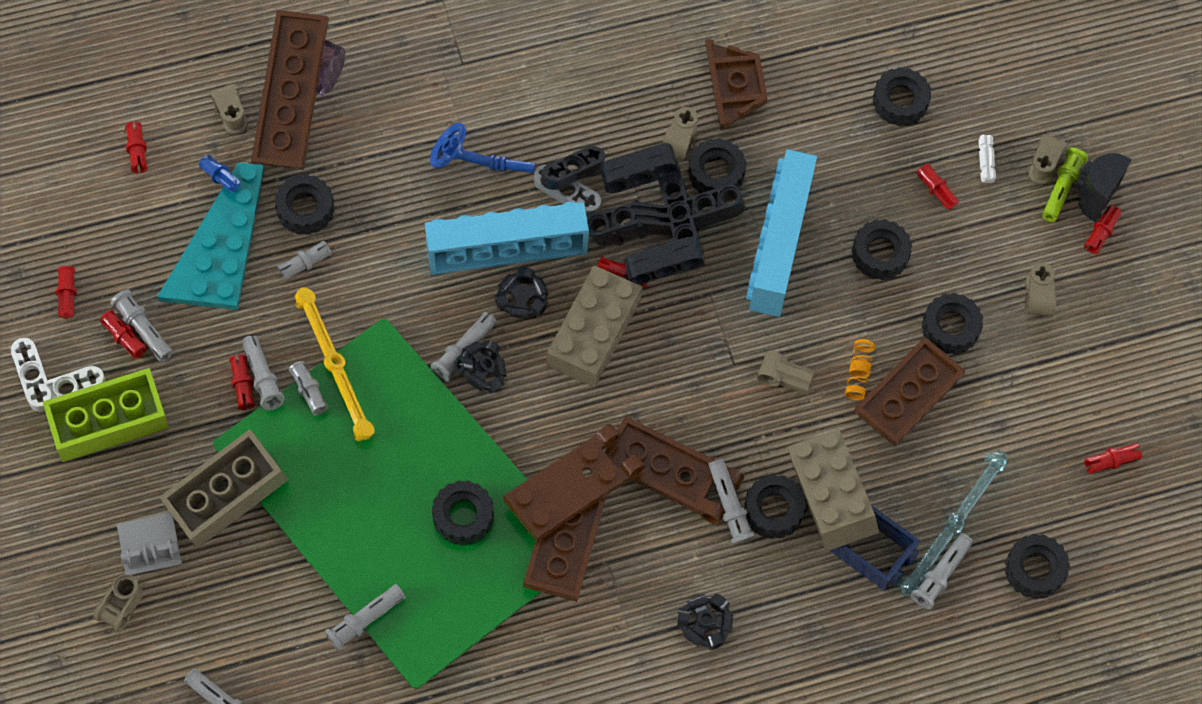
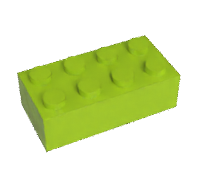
[43,368,169,462]

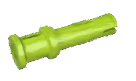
[1042,147,1088,222]

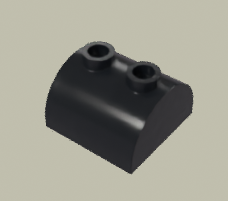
[1075,153,1132,222]

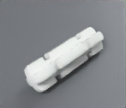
[978,135,996,183]

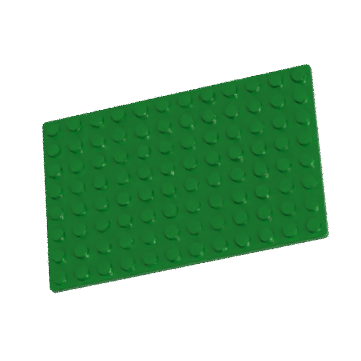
[213,319,542,689]

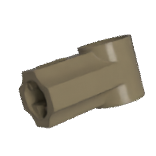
[757,351,815,394]

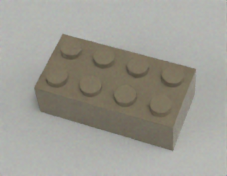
[547,266,642,387]
[160,429,289,547]
[787,429,879,552]

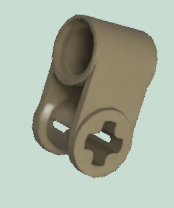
[210,83,248,135]
[662,107,698,160]
[1029,134,1067,185]
[1025,263,1056,316]
[93,574,143,632]

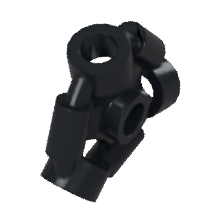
[494,267,549,319]
[455,340,507,394]
[677,593,733,650]

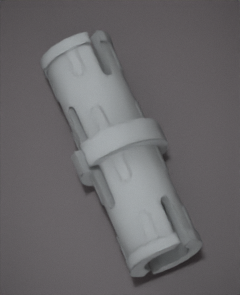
[277,240,332,281]
[289,361,328,415]

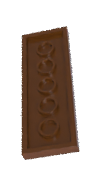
[251,10,329,170]

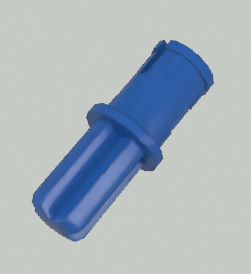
[199,155,241,193]

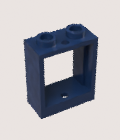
[830,505,920,591]

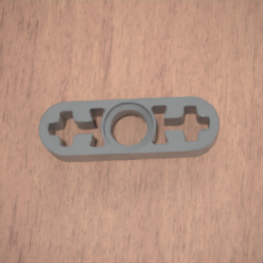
[534,165,601,217]

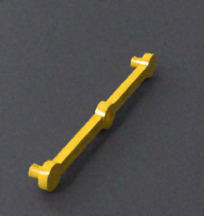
[295,287,375,441]

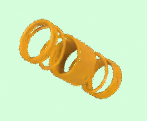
[845,339,875,400]

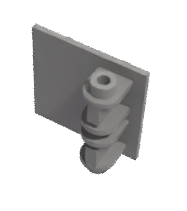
[117,512,182,575]

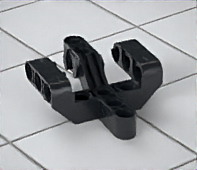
[587,143,745,285]

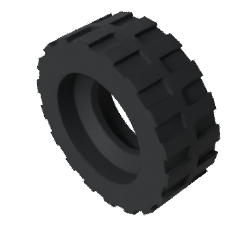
[873,67,931,126]
[688,138,746,194]
[275,174,334,235]
[852,219,912,280]
[922,293,983,355]
[744,474,806,539]
[432,480,494,545]
[1005,534,1070,599]

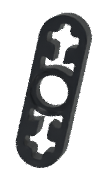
[540,146,606,190]

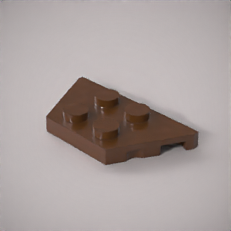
[705,39,768,129]

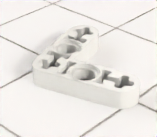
[11,338,106,412]

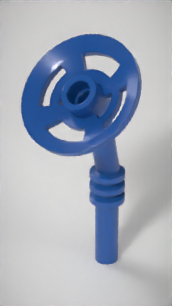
[430,122,536,173]

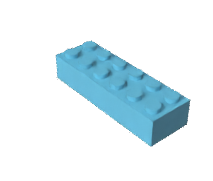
[746,149,817,317]
[425,202,589,275]

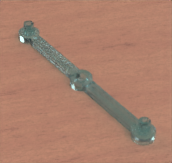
[896,450,1008,598]

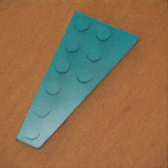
[157,162,265,310]

